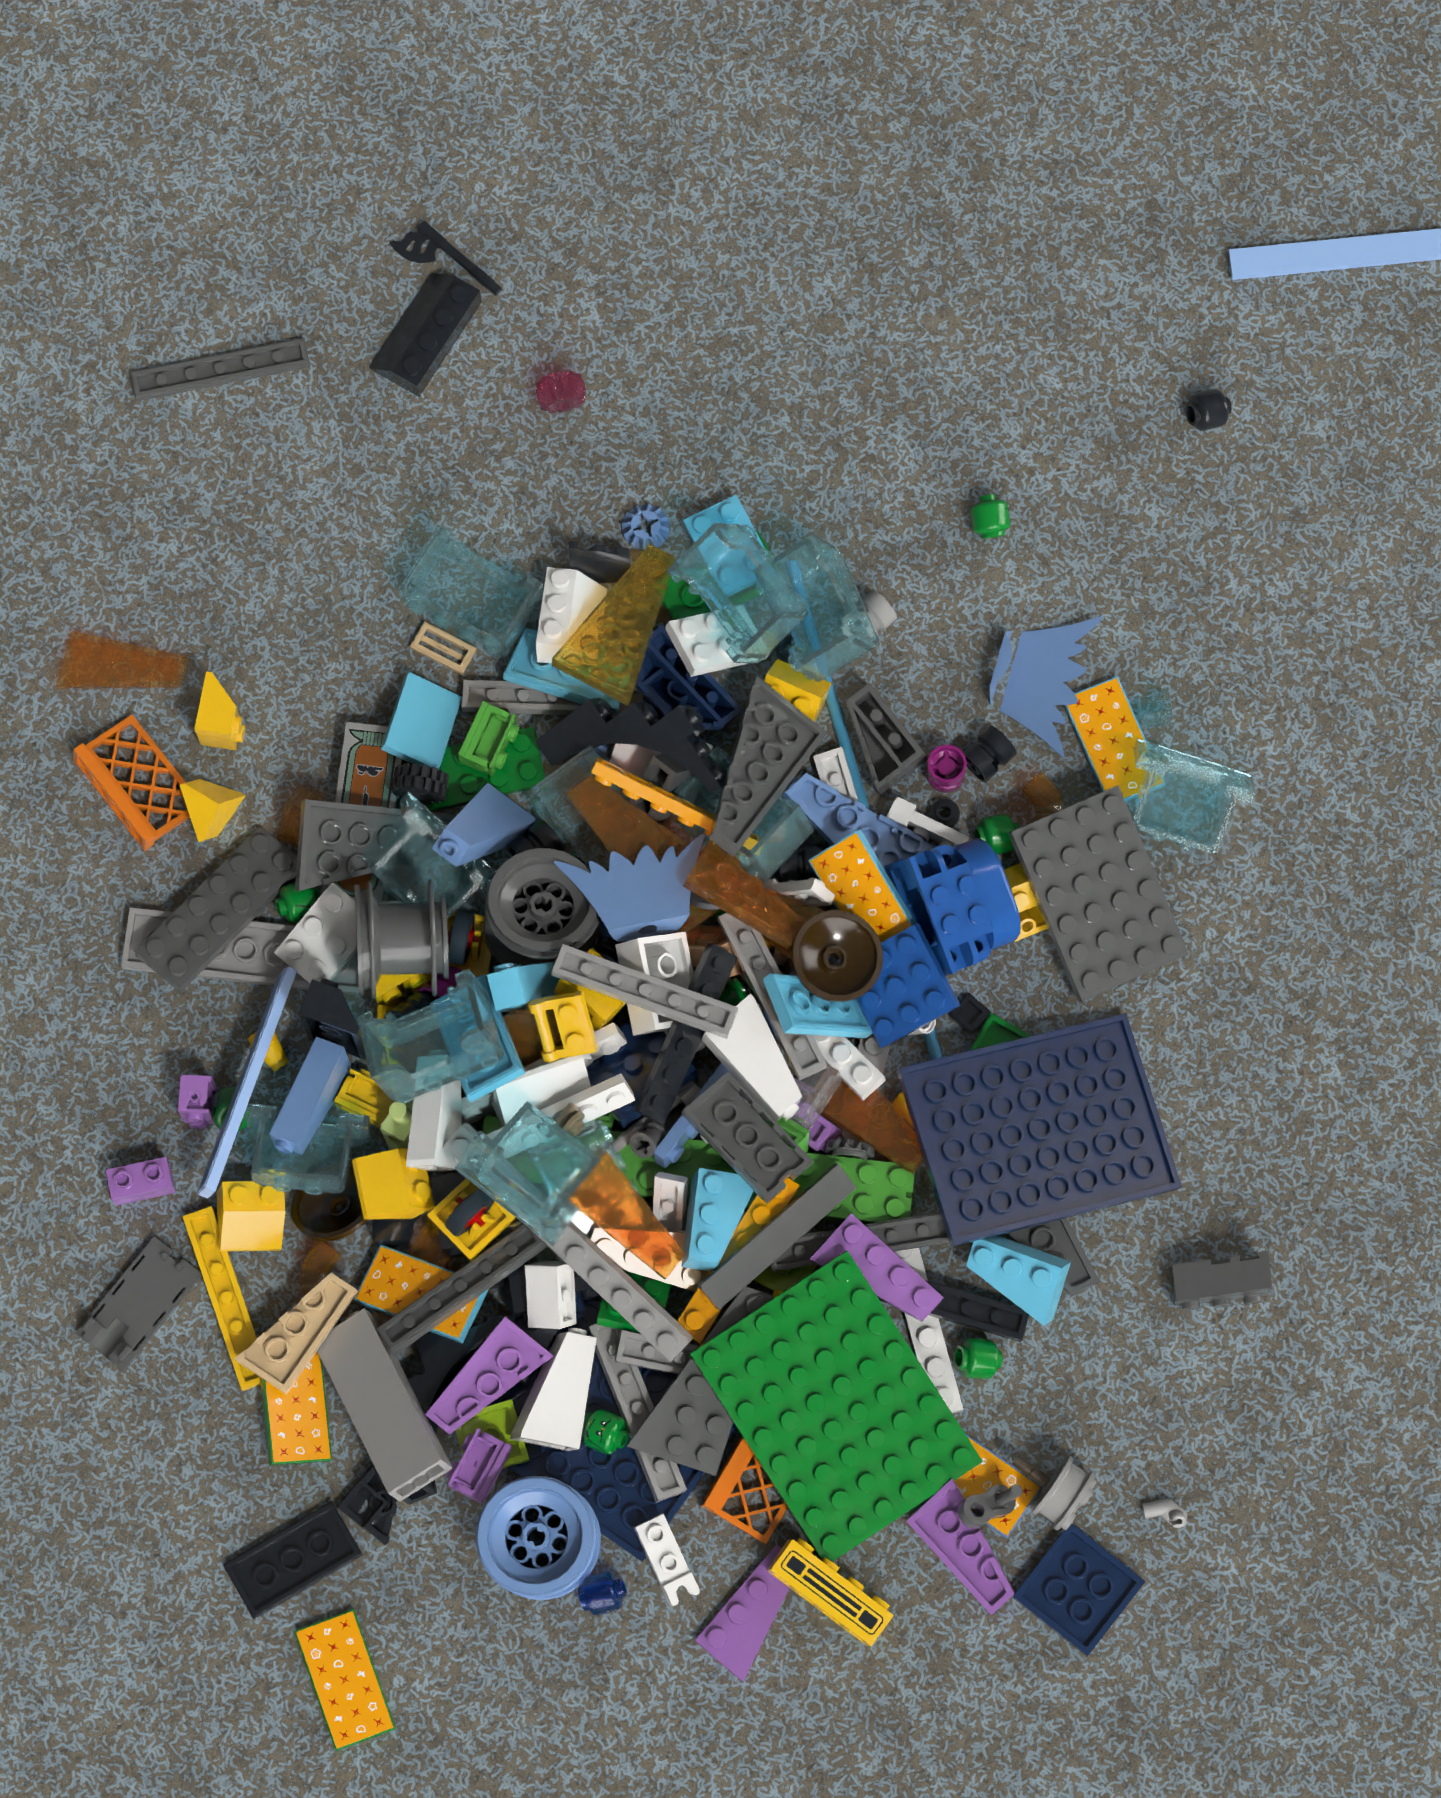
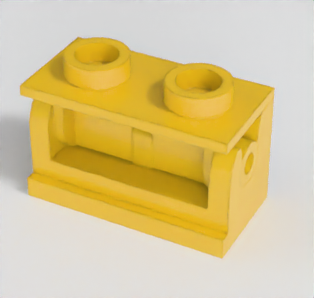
[334,1069,404,1128]

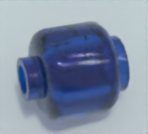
[578,1571,627,1616]

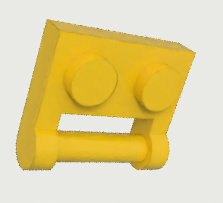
[528,991,598,1063]

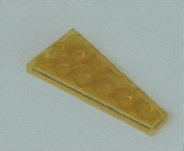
[552,544,675,706]

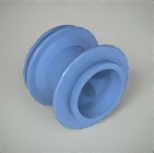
[476,1476,601,1600]

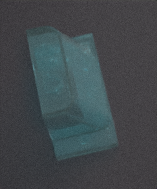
[1131,739,1256,855]
[370,792,496,919]
[454,1101,601,1246]
[245,1103,373,1195]

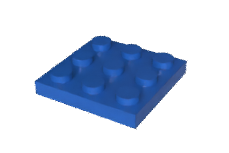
[856,923,961,1048]

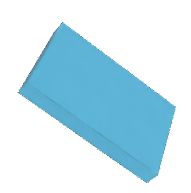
[381,672,462,770]

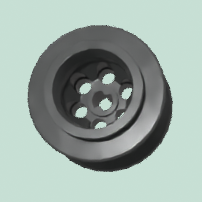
[484,848,600,966]
[355,879,449,999]

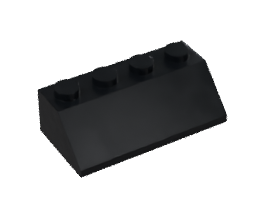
[369,273,482,397]
[298,978,368,1060]

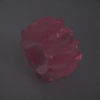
[536,370,587,413]

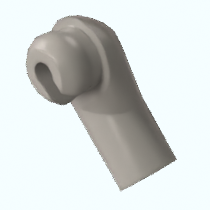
[1141,1499,1187,1528]

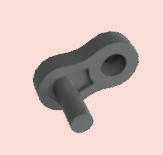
[958,1484,1022,1529]

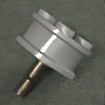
[1012,1454,1097,1531]

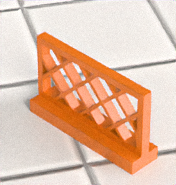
[73,715,190,852]
[700,1435,788,1544]

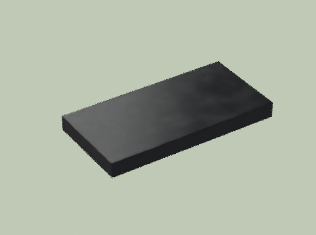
[223,1501,363,1620]

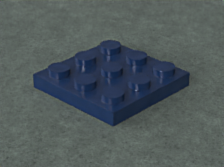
[586,1021,699,1128]
[1012,1523,1146,1657]

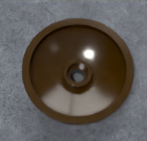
[792,910,883,1002]
[291,1160,368,1241]

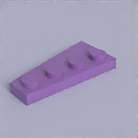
[809,1213,944,1322]
[425,1316,553,1435]
[906,1479,1015,1615]
[695,1544,789,1682]

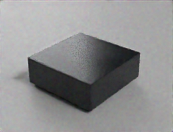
[948,992,991,1035]

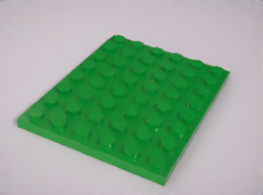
[689,1250,983,1562]

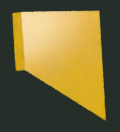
[180,779,246,842]

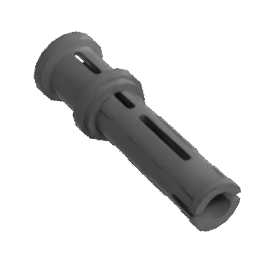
[630,1103,687,1159]

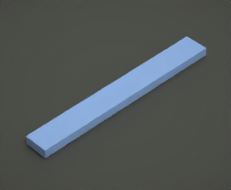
[1228,228,1441,280]
[197,966,297,1199]

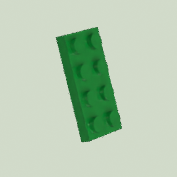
[427,727,547,812]

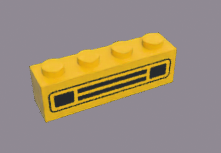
[766,1538,894,1646]

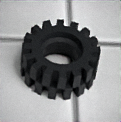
[391,763,449,804]

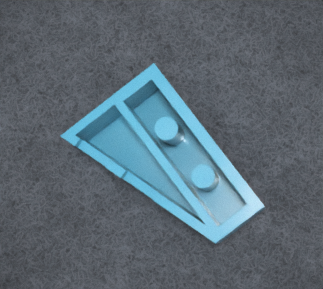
[487,962,560,1012]
[681,1168,754,1272]
[966,1235,1071,1326]

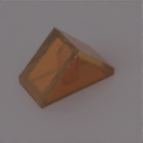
[277,784,327,847]

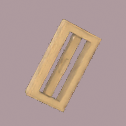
[410,621,477,675]

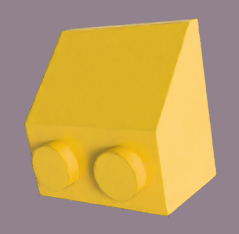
[194,671,246,751]
[352,1148,435,1219]
[216,1181,285,1252]

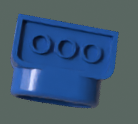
[884,839,1021,976]

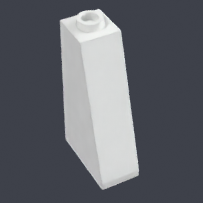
[702,994,802,1122]
[406,1051,462,1172]
[510,1328,597,1451]

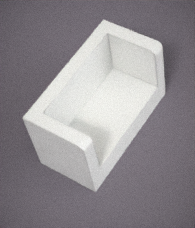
[525,1261,577,1329]

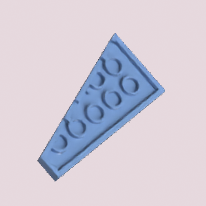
[783,773,936,871]

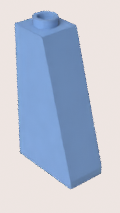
[432,783,536,867]
[269,1037,353,1155]

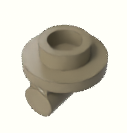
[551,1102,585,1138]

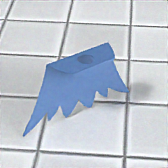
[990,616,1103,757]
[553,833,705,942]

